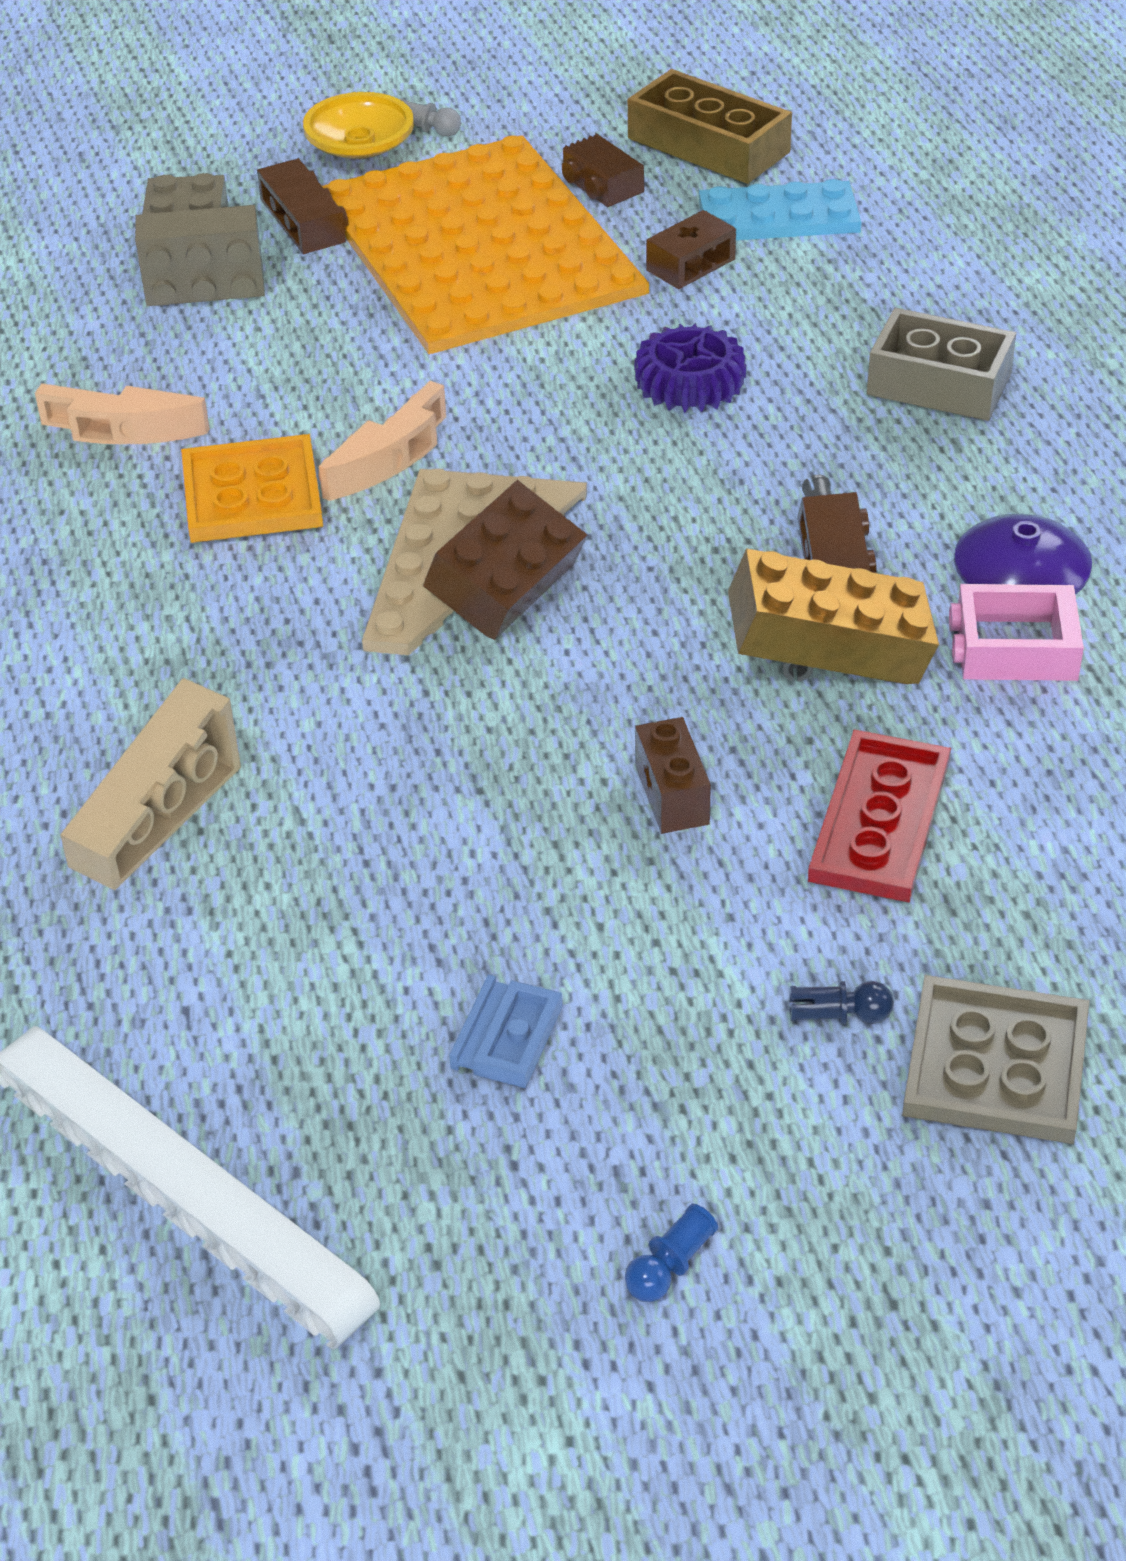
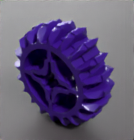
[634,323,747,413]

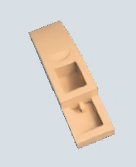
[318,381,446,501]
[35,383,210,444]

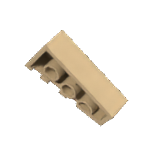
[60,678,241,890]

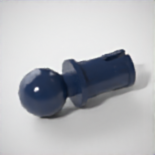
[789,980,894,1025]

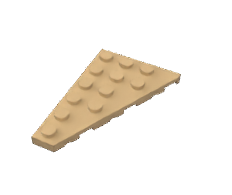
[362,469,587,655]

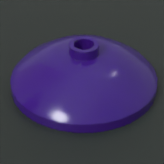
[954,514,1092,594]

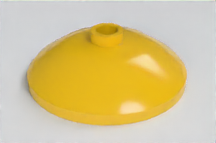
[303,92,414,159]

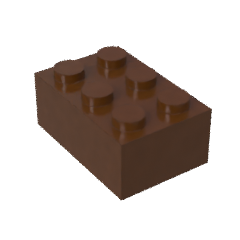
[423,480,588,640]

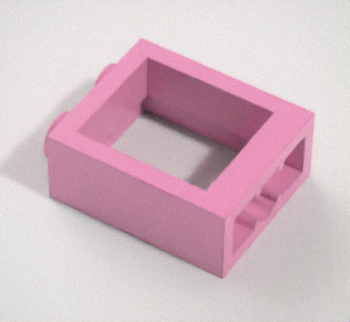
[949,584,1084,681]

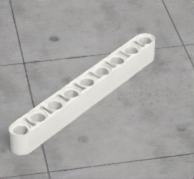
[0,1026,380,1350]

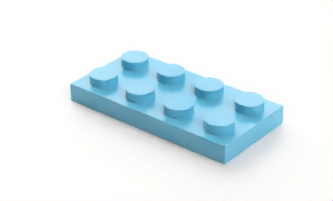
[699,179,861,240]

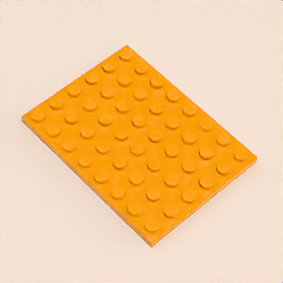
[322,135,649,354]

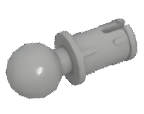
[400,98,461,137]

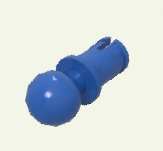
[625,1203,719,1302]

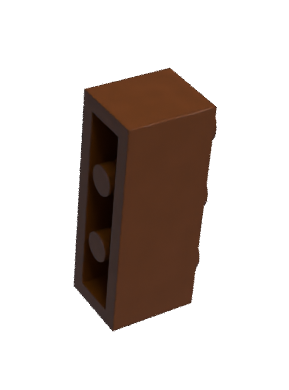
[257,158,349,255]

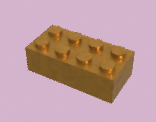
[627,69,792,184]
[728,548,939,684]

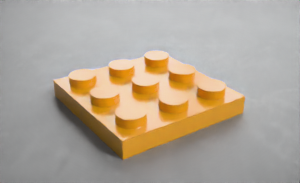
[181,434,323,543]

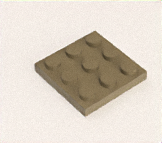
[902,975,1090,1144]

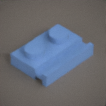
[449,974,563,1088]

